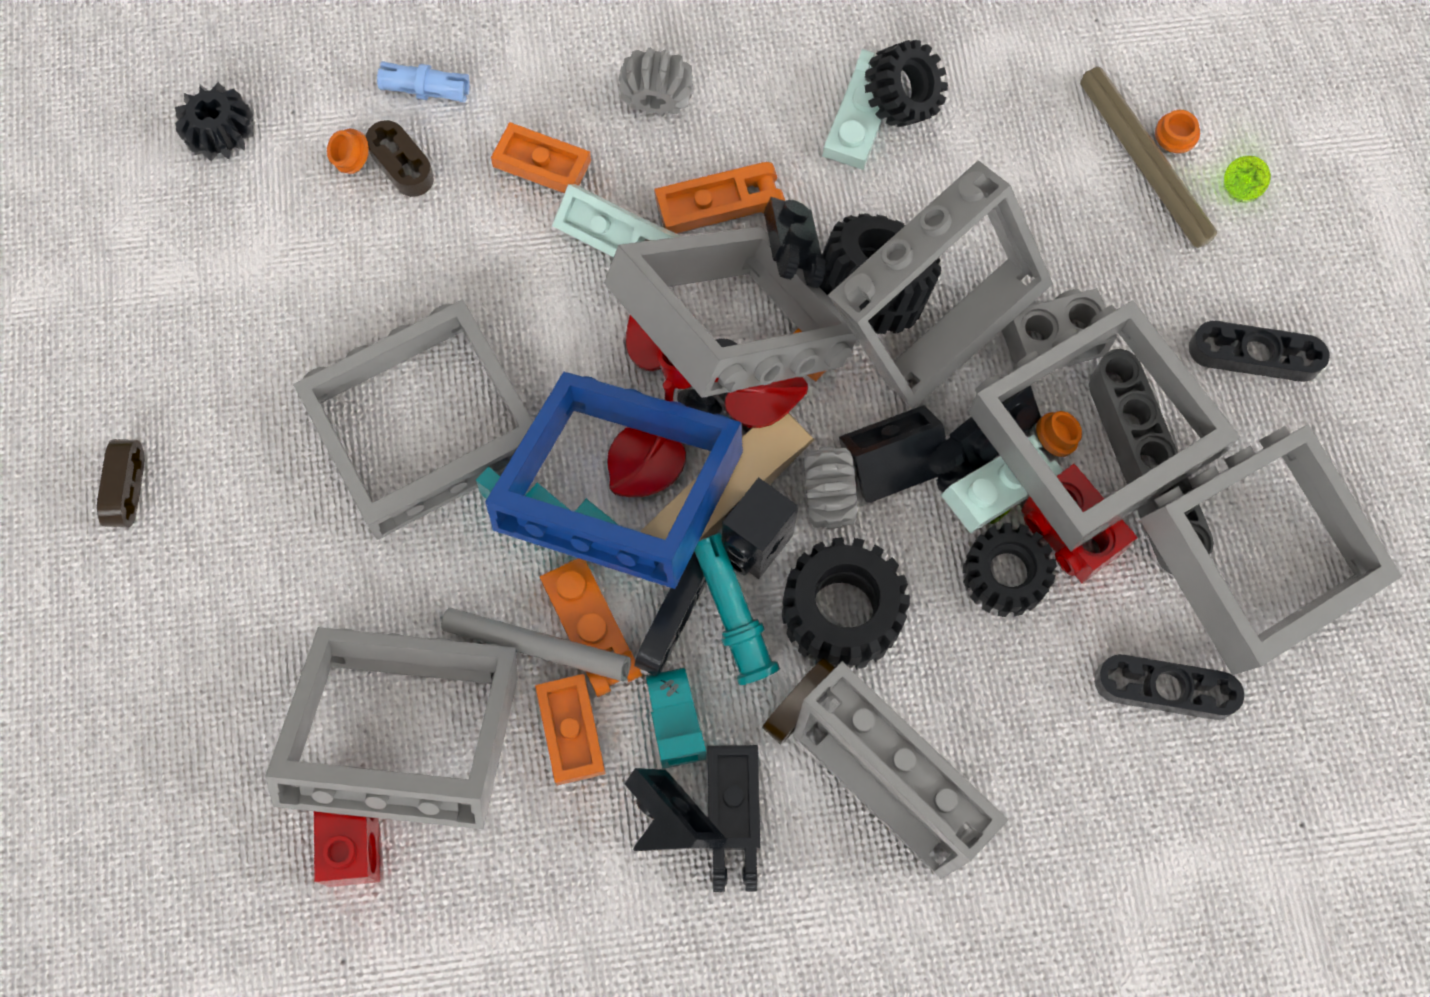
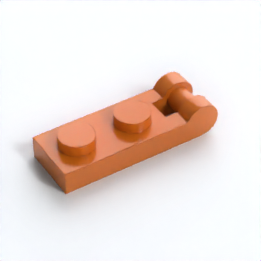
[654,162,785,233]
[539,558,642,697]

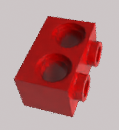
[1021,463,1138,584]
[314,811,380,887]

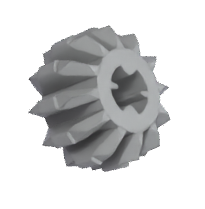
[619,47,693,117]
[803,446,858,529]

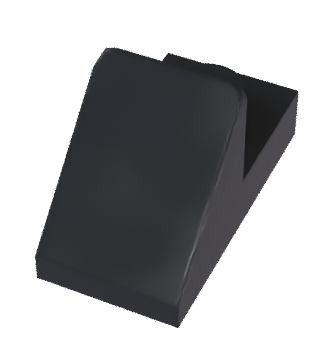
[624,768,727,851]

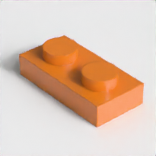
[491,122,591,193]
[535,674,606,786]

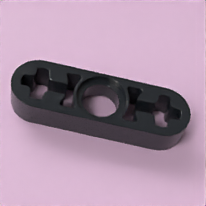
[1189,321,1330,382]
[634,552,707,676]
[1094,654,1244,720]

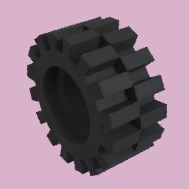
[864,40,948,127]
[962,523,1057,617]

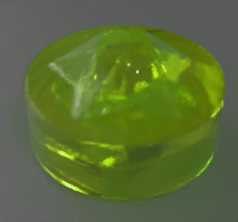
[1223,155,1271,203]

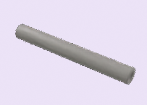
[441,608,631,682]

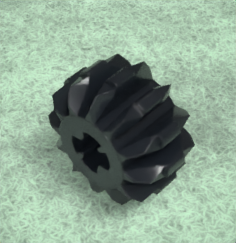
[175,82,254,161]

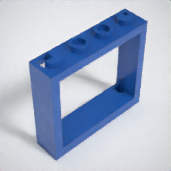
[485,371,743,589]

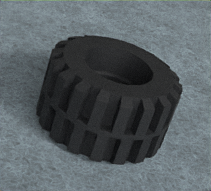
[819,213,941,334]
[782,537,910,670]

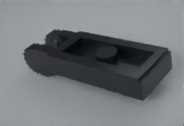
[764,197,827,288]
[928,385,1041,493]
[707,745,761,892]

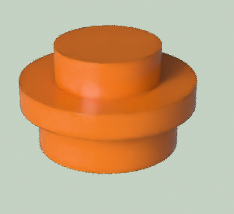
[1155,110,1200,153]
[327,128,368,174]
[1036,411,1082,457]

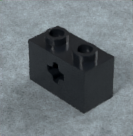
[721,477,799,579]

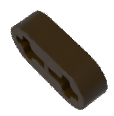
[366,120,434,197]
[97,439,145,528]
[762,658,835,745]

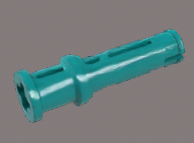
[694,533,780,685]

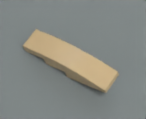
[640,413,815,541]

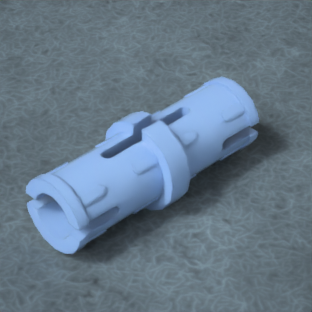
[377,61,470,103]

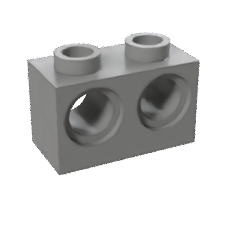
[1002,288,1117,369]

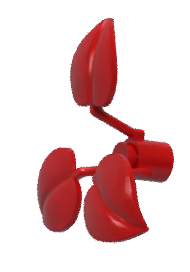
[607,315,808,498]

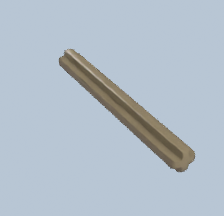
[1080,66,1217,248]

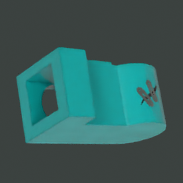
[646,668,706,769]

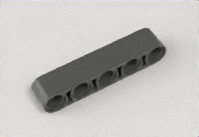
[1089,349,1214,574]

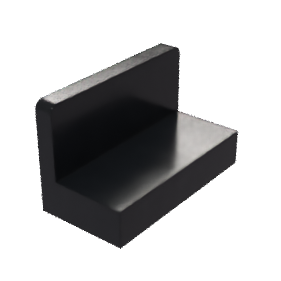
[839,405,946,503]

